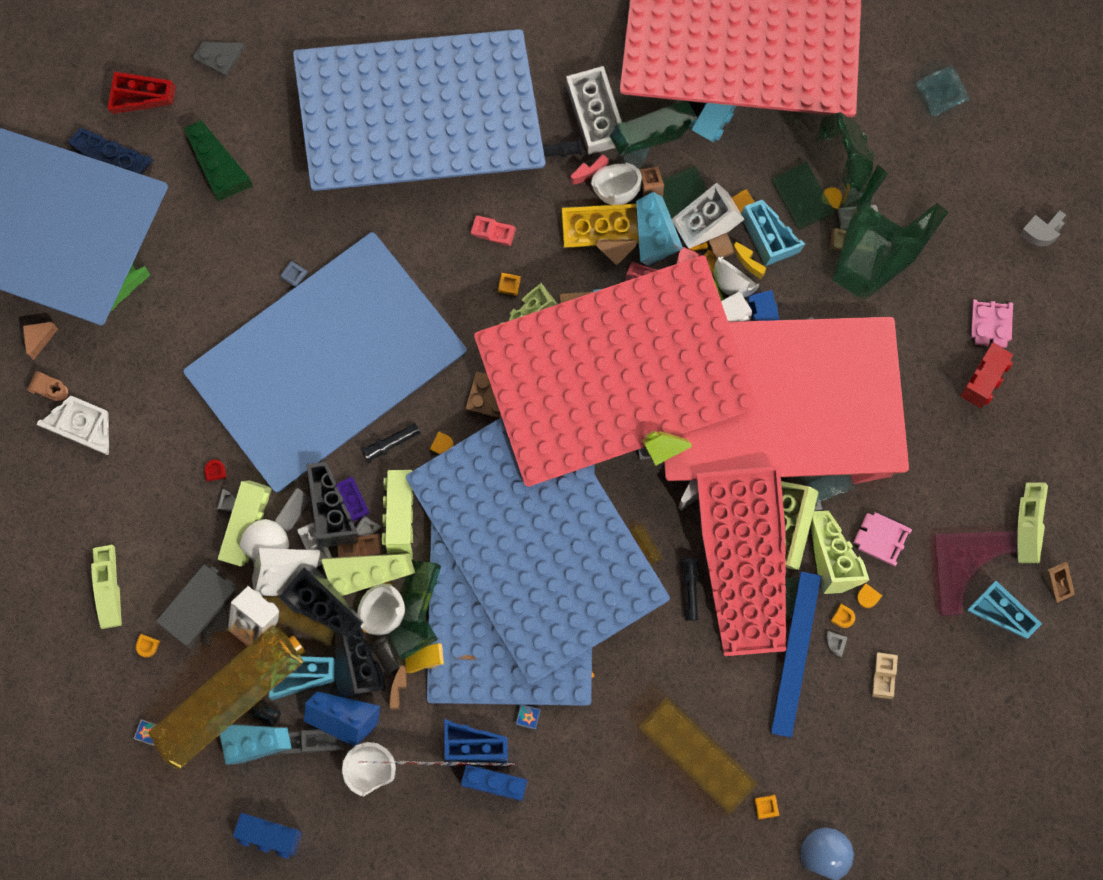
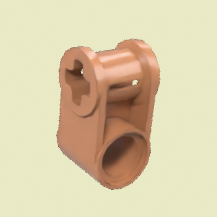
[27,371,69,402]

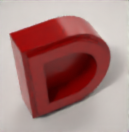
[204,460,227,482]

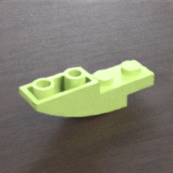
[1018,483,1048,563]
[91,545,122,629]

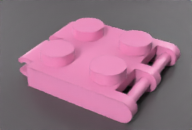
[971,299,1013,348]
[853,512,912,566]

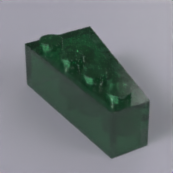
[609,101,697,156]

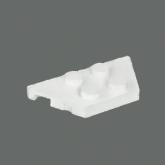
[37,396,109,455]

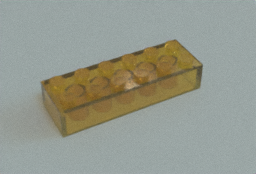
[637,697,758,816]

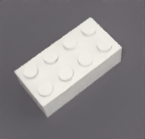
[566,66,626,155]

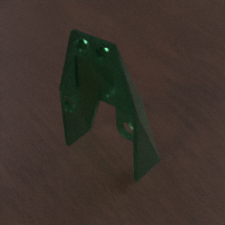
[816,112,874,208]
[832,164,948,300]

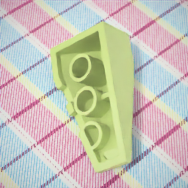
[500,283,558,324]
[811,511,869,594]

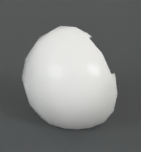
[591,162,642,205]
[713,256,759,298]
[240,519,289,567]
[358,583,405,635]
[342,742,396,796]

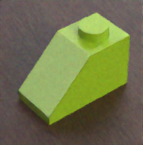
[642,431,692,465]

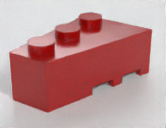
[107,72,176,114]
[960,343,1014,408]

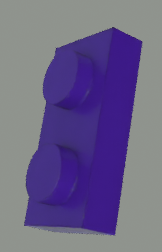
[337,477,370,522]

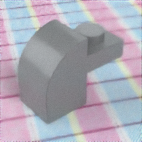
[1020,211,1066,246]

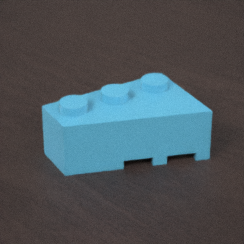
[692,103,737,142]
[637,192,683,266]
[741,200,805,266]
[966,581,1042,639]
[269,656,335,700]
[218,724,291,765]

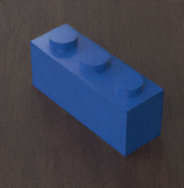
[461,765,527,802]

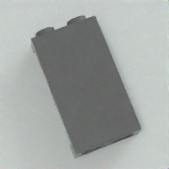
[156,565,238,650]

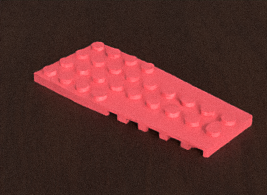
[697,466,786,656]

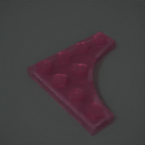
[934,531,1018,616]

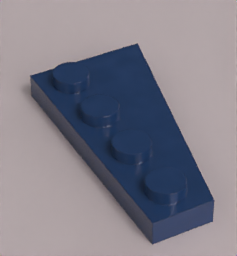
[68,127,153,175]

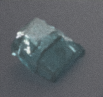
[916,65,970,117]

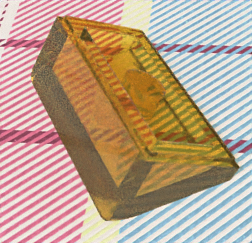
[629,524,663,566]

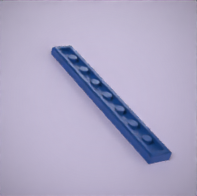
[771,572,821,738]

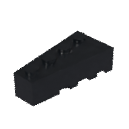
[307,462,358,548]

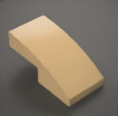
[872,653,898,699]

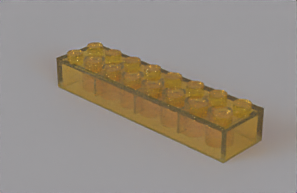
[148,625,304,770]

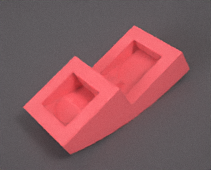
[571,155,609,185]
[470,215,516,246]

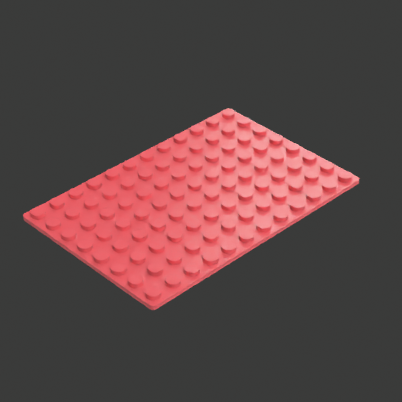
[620,0,861,117]
[474,256,757,487]
[664,317,909,481]

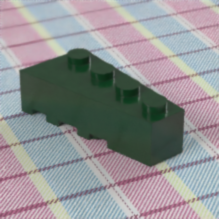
[184,120,253,202]

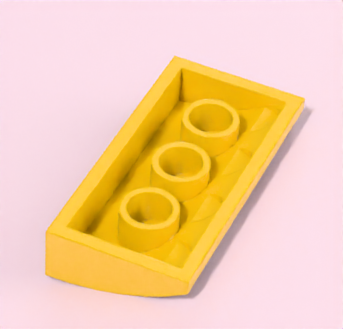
[562,204,639,248]

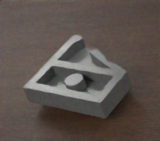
[193,42,245,77]

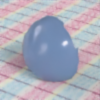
[800,827,854,880]

